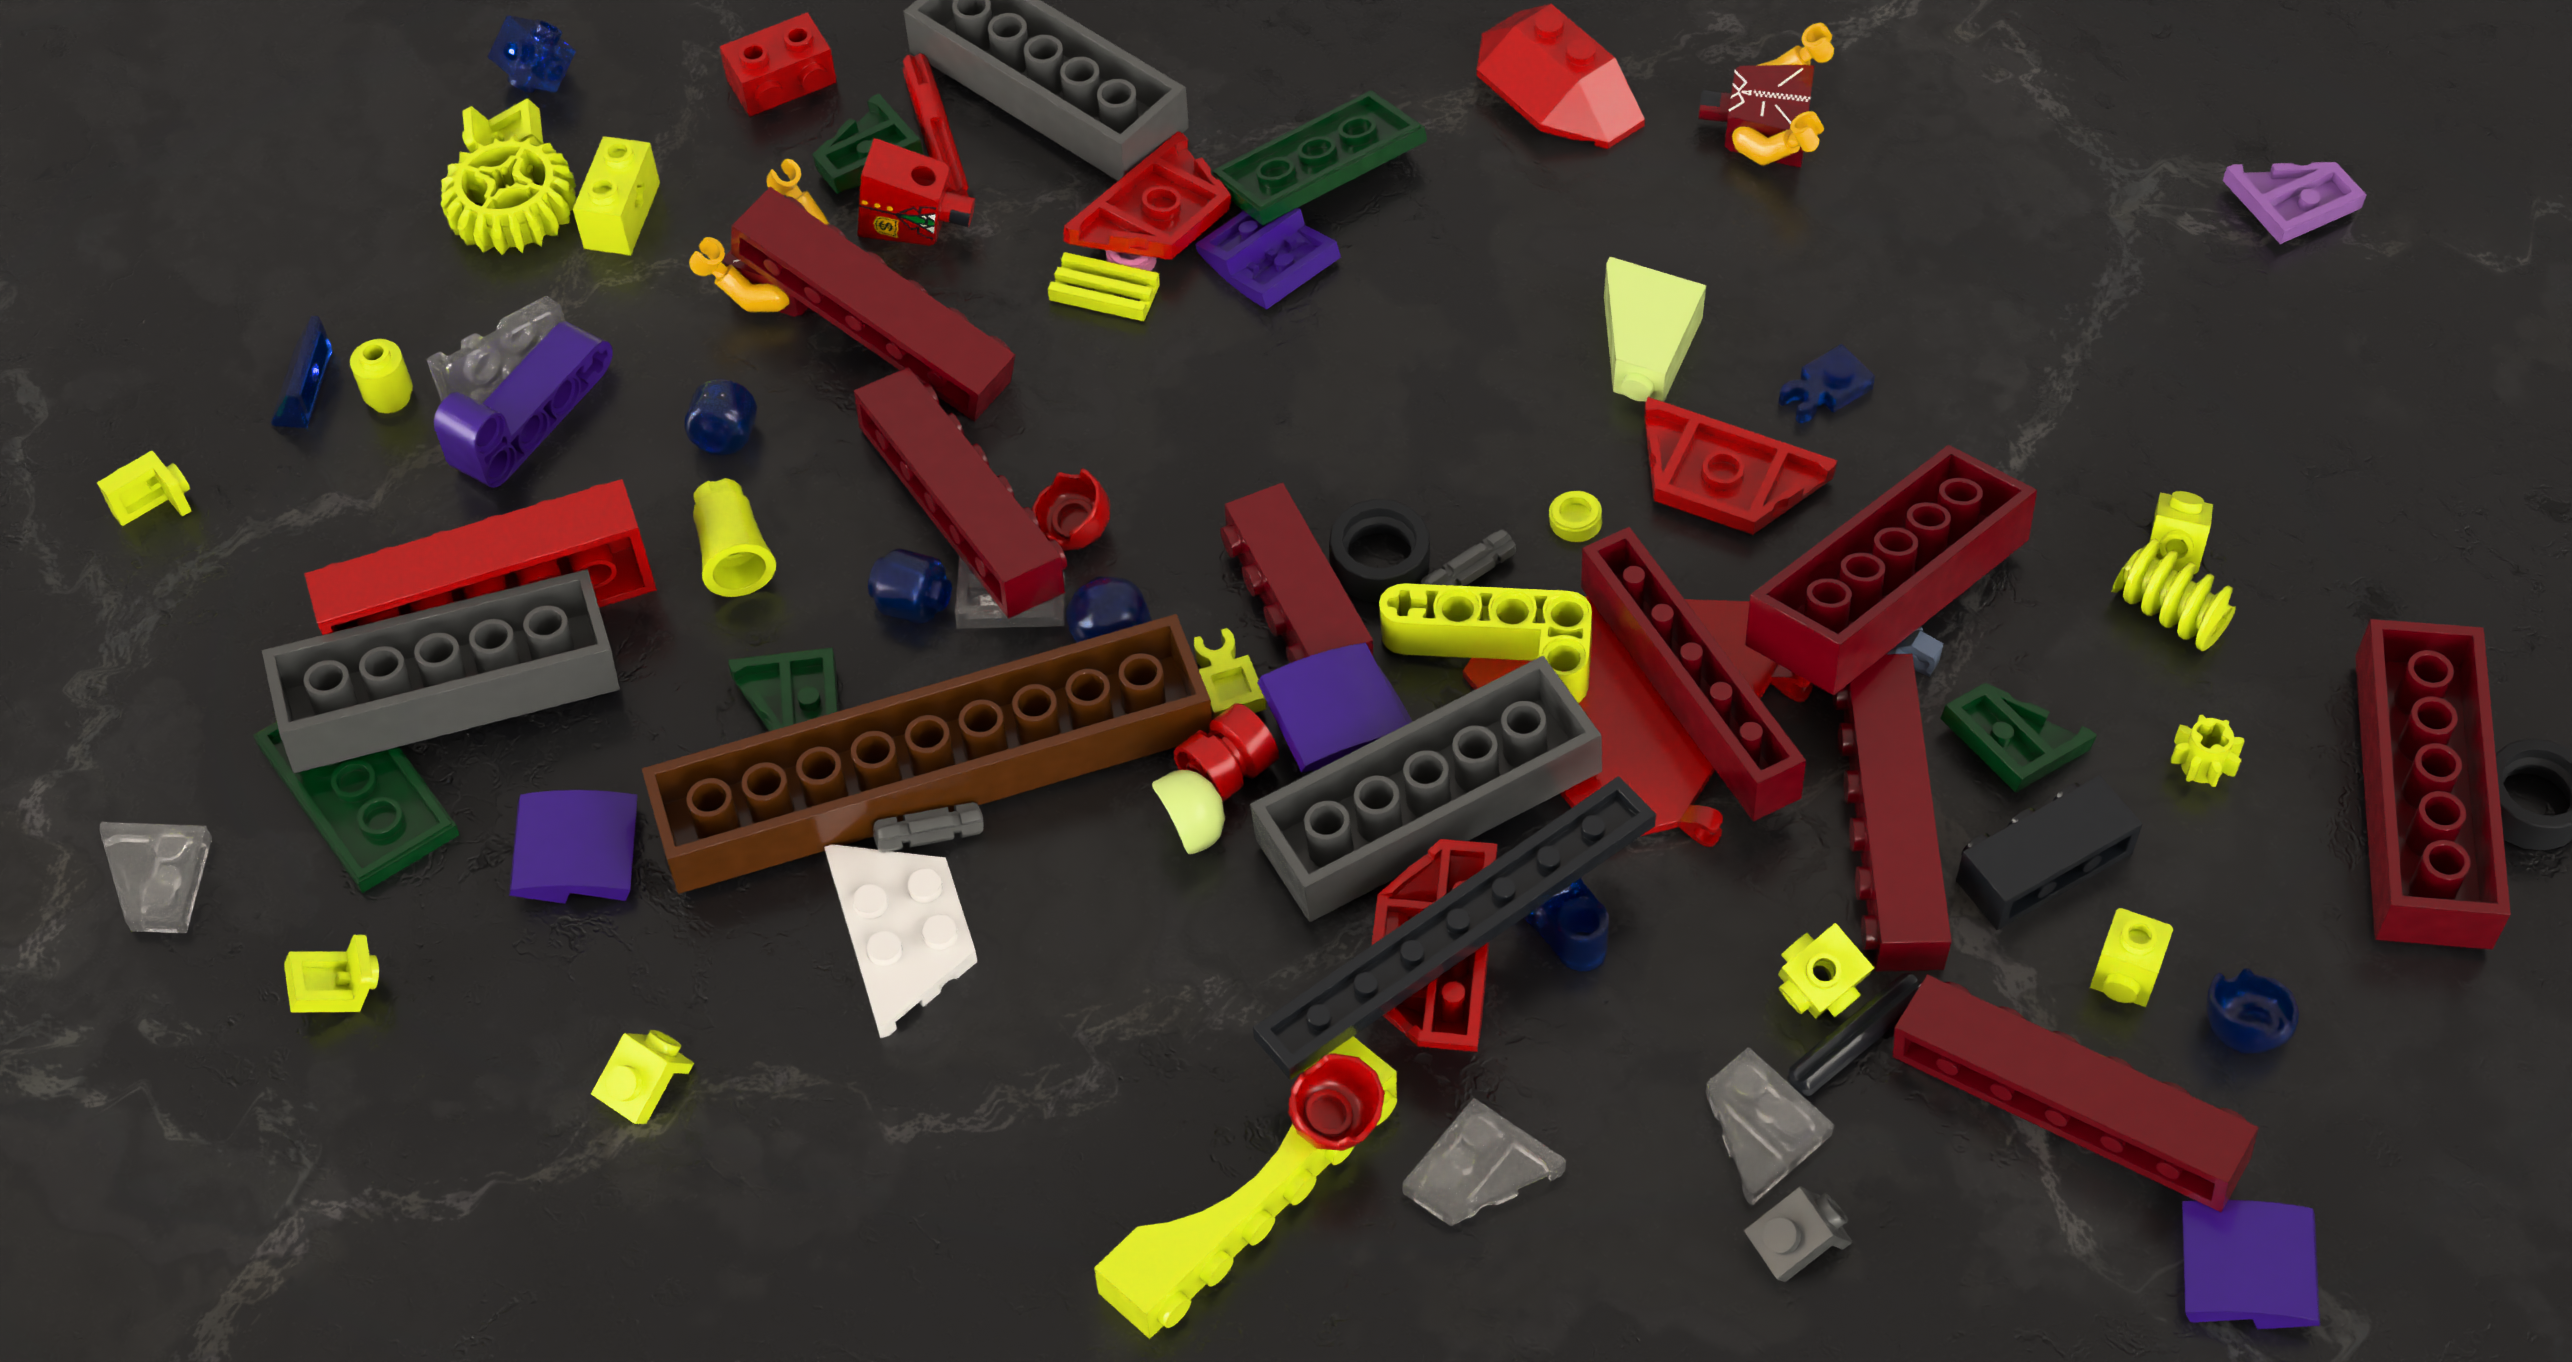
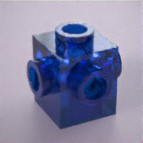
[487,15,576,93]

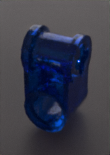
[1524,878,1609,971]

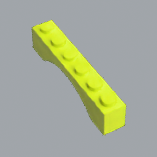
[1094,1036,1397,1339]

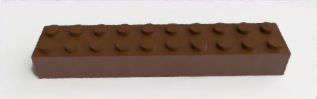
[641,614,1212,894]

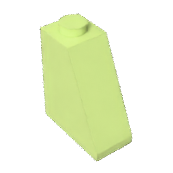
[1604,257,1706,402]

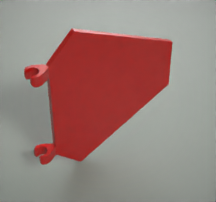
[1463,596,1813,847]

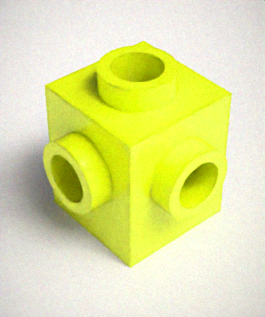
[1778,923,1874,1019]

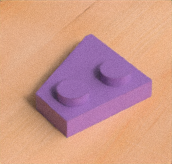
[2223,162,2366,244]

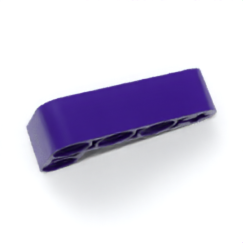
[434,321,613,488]

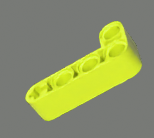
[1379,583,1592,703]

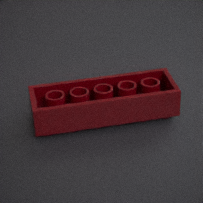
[1745,445,2037,695]
[2355,619,2511,950]

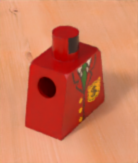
[857,138,975,246]

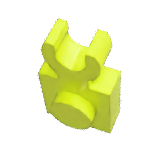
[1194,628,1267,719]

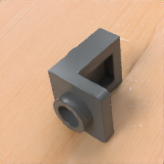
[1744,1186,1852,1282]

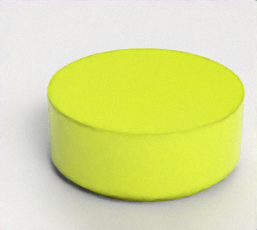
[1549,491,1602,542]

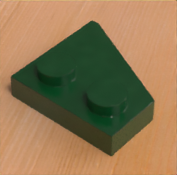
[812,93,924,194]
[728,647,839,731]
[1940,683,2097,793]

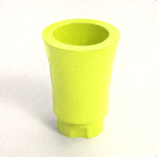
[693,478,776,597]

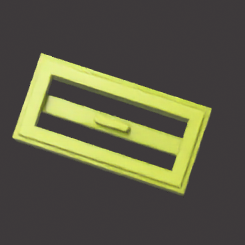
[1048,252,1160,321]

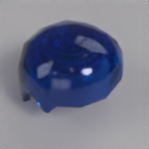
[1066,577,1152,642]
[2206,968,2300,1053]

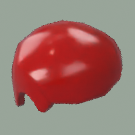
[1031,468,1110,550]
[1288,1053,1385,1151]

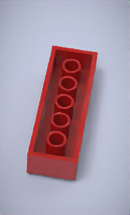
[304,479,657,635]

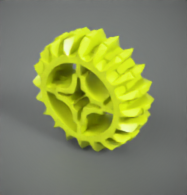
[441,134,576,256]

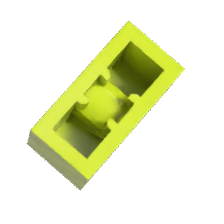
[573,136,660,256]

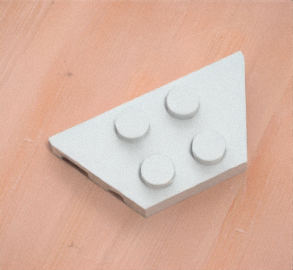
[824,844,978,1038]

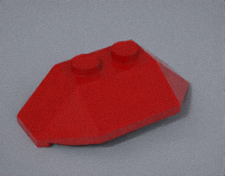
[1477,4,1645,149]
[1371,839,1497,1052]

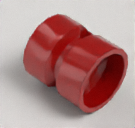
[1173,703,1279,803]

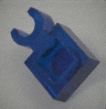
[1778,344,1875,423]

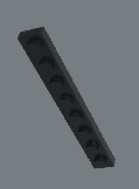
[1253,776,1656,1080]

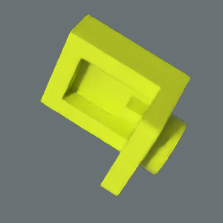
[462,98,543,153]
[97,450,191,527]
[2149,491,2213,574]
[2090,908,2173,1007]
[284,935,379,1013]
[591,1030,694,1124]

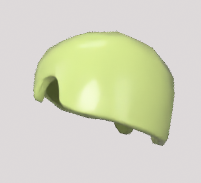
[1152,770,1225,854]

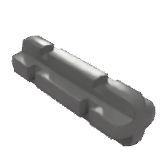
[1421,530,1517,586]
[873,802,984,853]

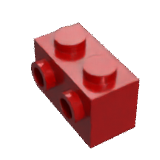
[719,12,837,117]

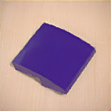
[1195,208,1341,310]
[1257,642,1407,772]
[509,790,638,904]
[2182,1200,2320,1329]

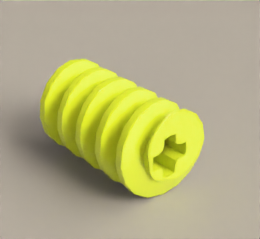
[2112,538,2236,651]

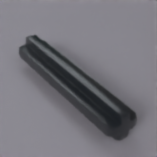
[1787,973,1922,1096]

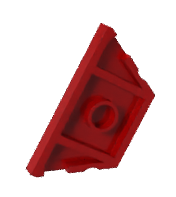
[1063,131,1231,260]
[1644,397,1838,535]

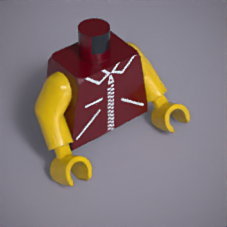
[1699,23,1834,167]
[689,159,829,317]

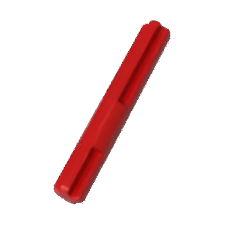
[903,53,969,196]

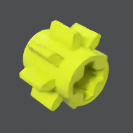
[2171,715,2245,787]

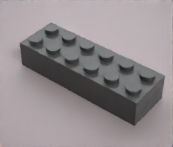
[903,0,1189,181]
[262,569,620,773]
[1250,656,1602,922]

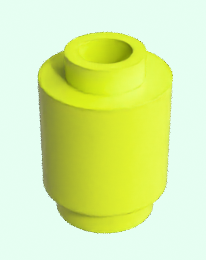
[350,339,413,413]

